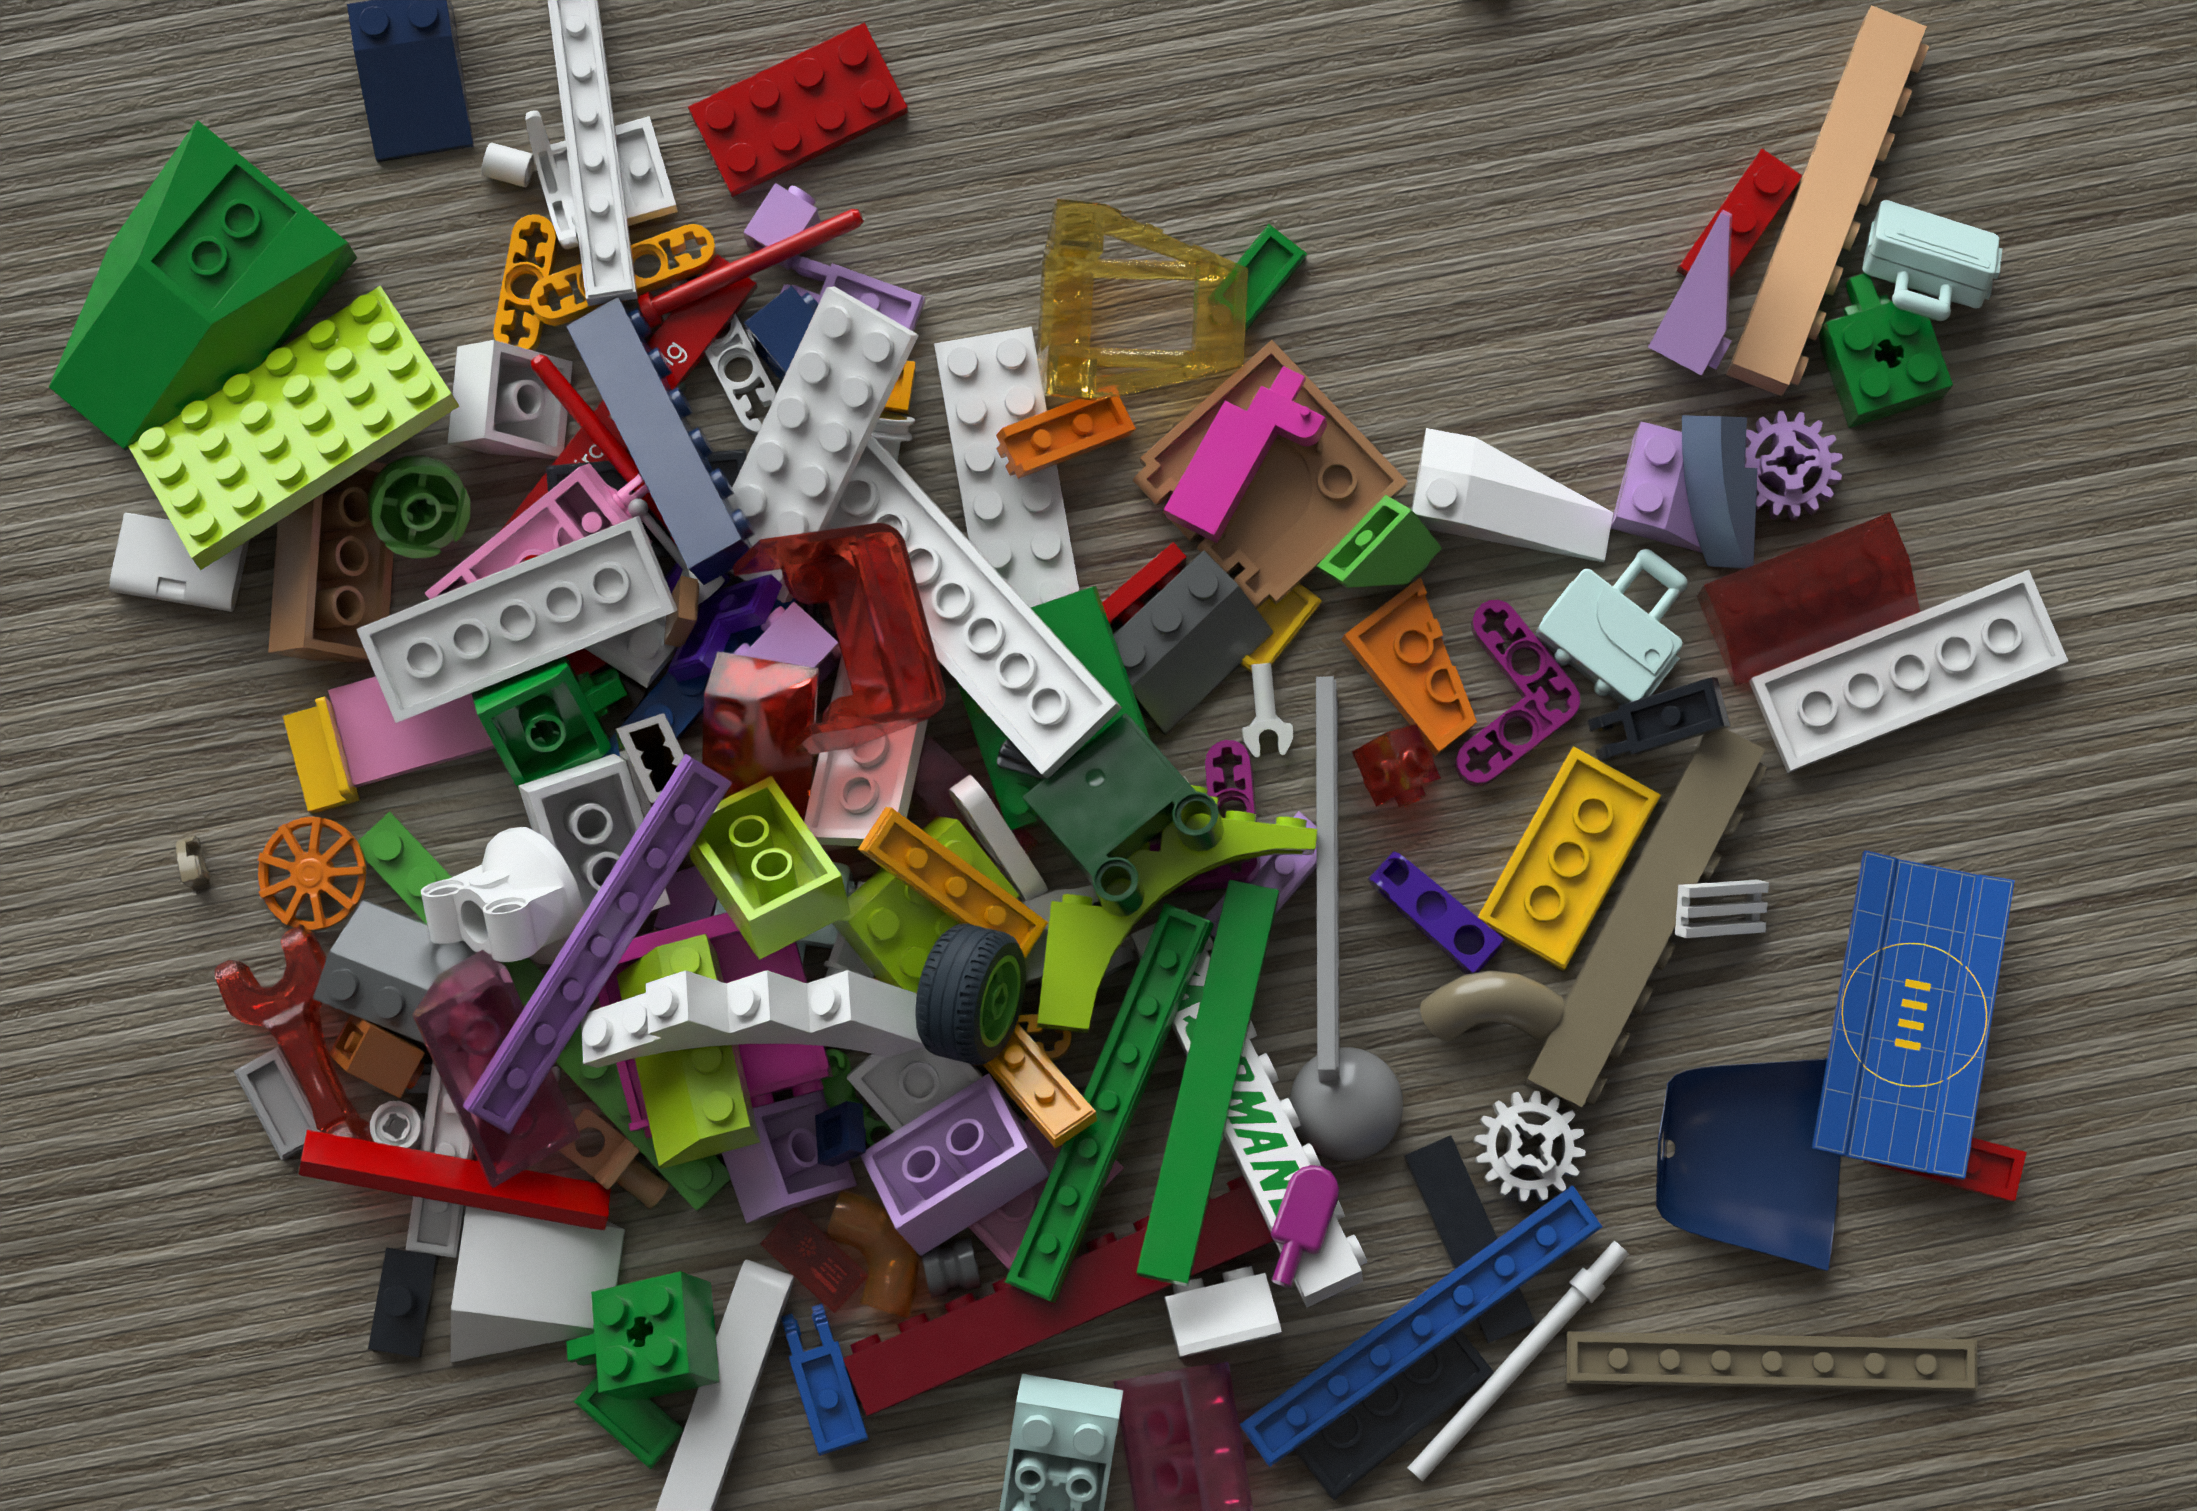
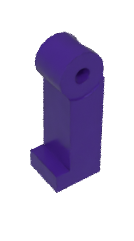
[1368,851,1504,975]

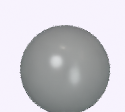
[1289,1047,1403,1162]

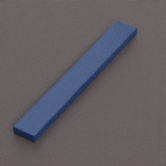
[1239,1185,1603,1467]

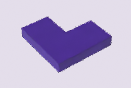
[668,574,782,682]

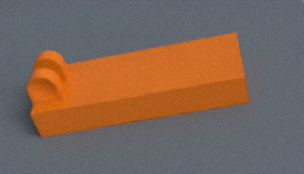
[996,386,1136,479]

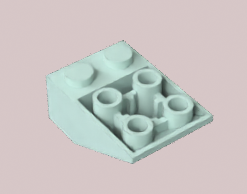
[999,1374,1123,1511]

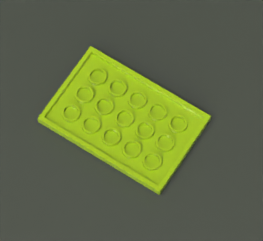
[128,286,460,570]

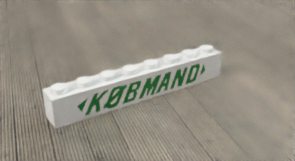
[1131,909,1367,1307]

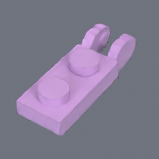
[780,256,925,332]

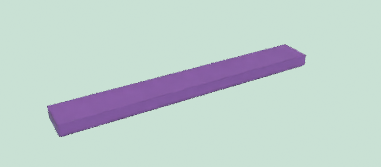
[462,754,732,1134]

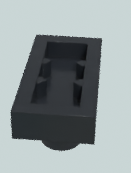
[368,1247,439,1357]

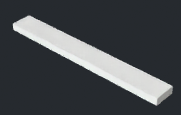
[548,0,638,306]

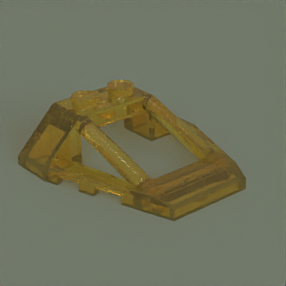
[1037,199,1248,400]

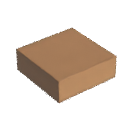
[664,576,700,648]

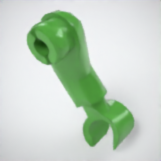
[822,1049,894,1147]

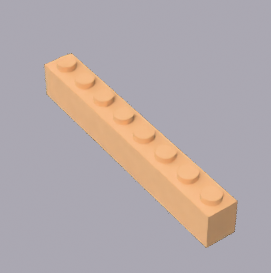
[1726,5,1929,396]

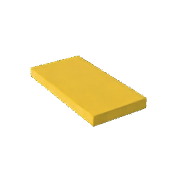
[1478,746,1661,971]

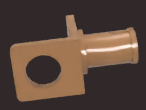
[555,1108,669,1209]

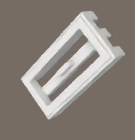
[1675,880,1769,938]

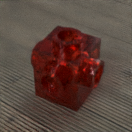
[1352,724,1441,808]

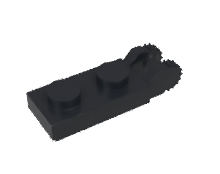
[1588,677,1730,762]

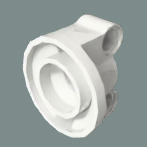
[421,827,584,964]

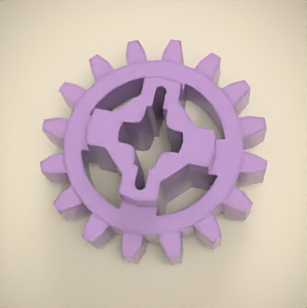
[1745,411,1843,521]

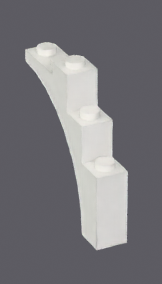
[581,970,924,1068]

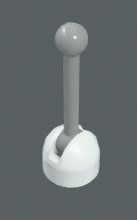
[628,498,725,604]

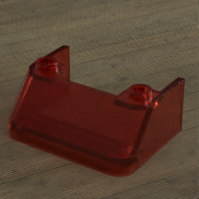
[732,523,946,759]

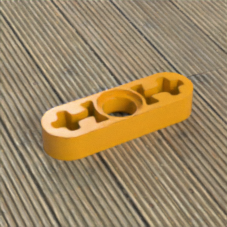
[493,214,558,351]

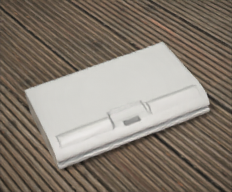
[109,513,249,612]

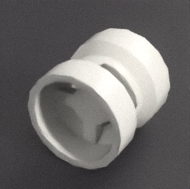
[370,1101,425,1150]

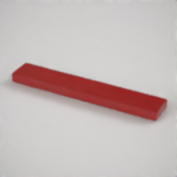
[298,1130,611,1231]

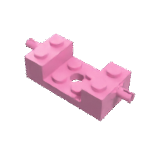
[425,463,653,599]

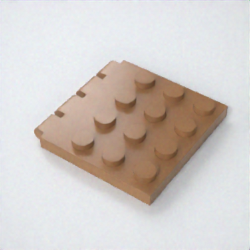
[1132,340,1408,609]

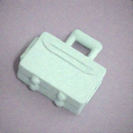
[1862,200,2002,321]
[1535,549,1688,705]

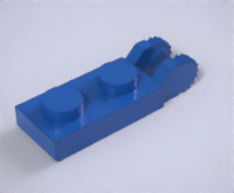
[781,1303,869,1456]

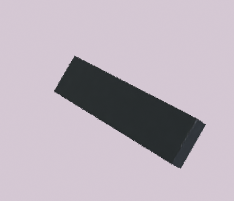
[1404,1135,1535,1344]

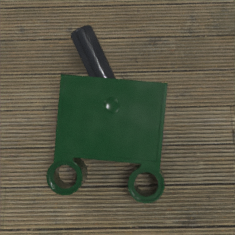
[997,713,1224,917]

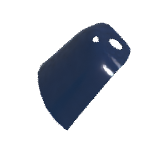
[1656,1058,1840,1271]

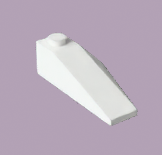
[1411,428,1613,562]

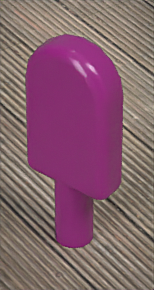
[1271,1165,1339,1288]

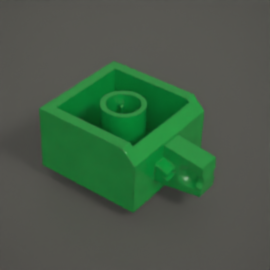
[1819,273,1953,428]
[471,655,627,794]
[566,1271,720,1400]

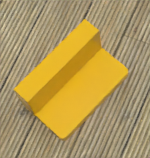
[283,696,360,814]

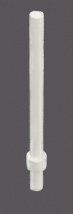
[1407,1241,1629,1482]

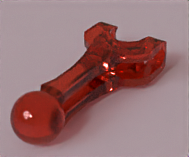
[214,924,374,1142]

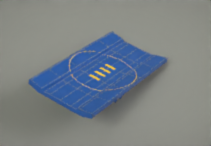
[1812,850,2015,1180]

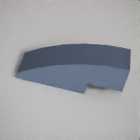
[1682,415,1758,569]

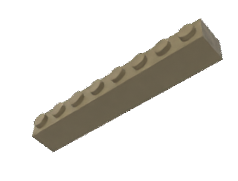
[1523,728,1767,1111]

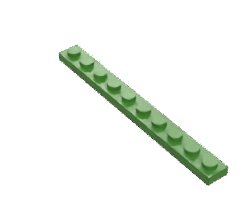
[358,811,731,1212]

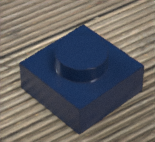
[815,1101,866,1167]

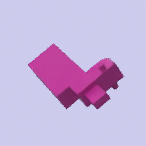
[1164,366,1327,543]

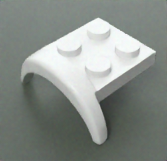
[525,111,678,249]

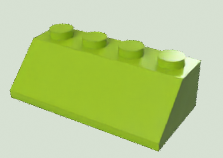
[617,934,760,1169]

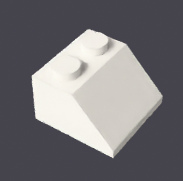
[448,340,573,459]
[1164,1266,1282,1358]

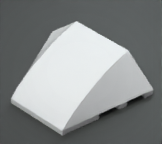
[451,1159,625,1363]

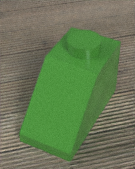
[1317,495,1442,588]

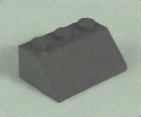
[1113,551,1273,735]
[313,900,500,1054]

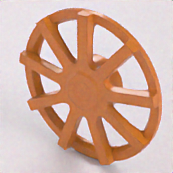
[258,817,366,930]

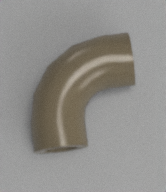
[1420,971,1564,1042]

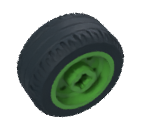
[915,924,1026,1065]

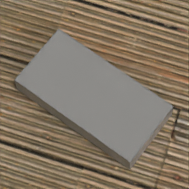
[234,1046,327,1161]

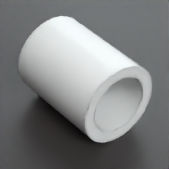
[482,143,535,187]

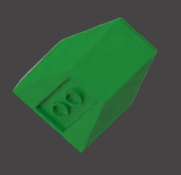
[49,120,357,451]

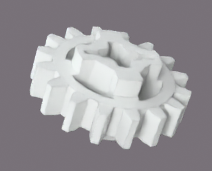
[1473,1091,1586,1202]

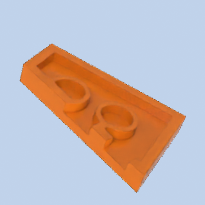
[1341,577,1477,756]

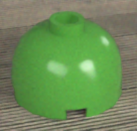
[368,455,470,559]

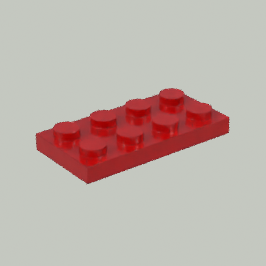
[688,22,908,197]

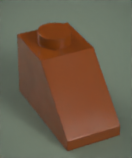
[329,1014,424,1098]

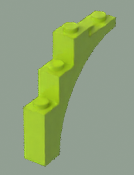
[1037,785,1317,1033]

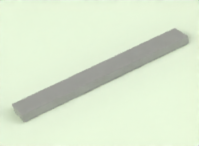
[1316,676,1340,1082]

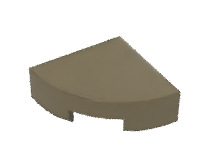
[176,836,210,889]

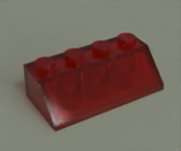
[1697,512,1920,687]
[702,651,819,821]

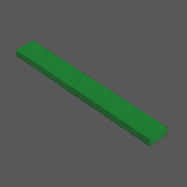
[1137,880,1279,1287]
[1005,903,1214,1303]

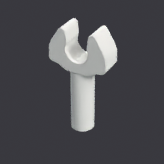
[1242,663,1293,758]

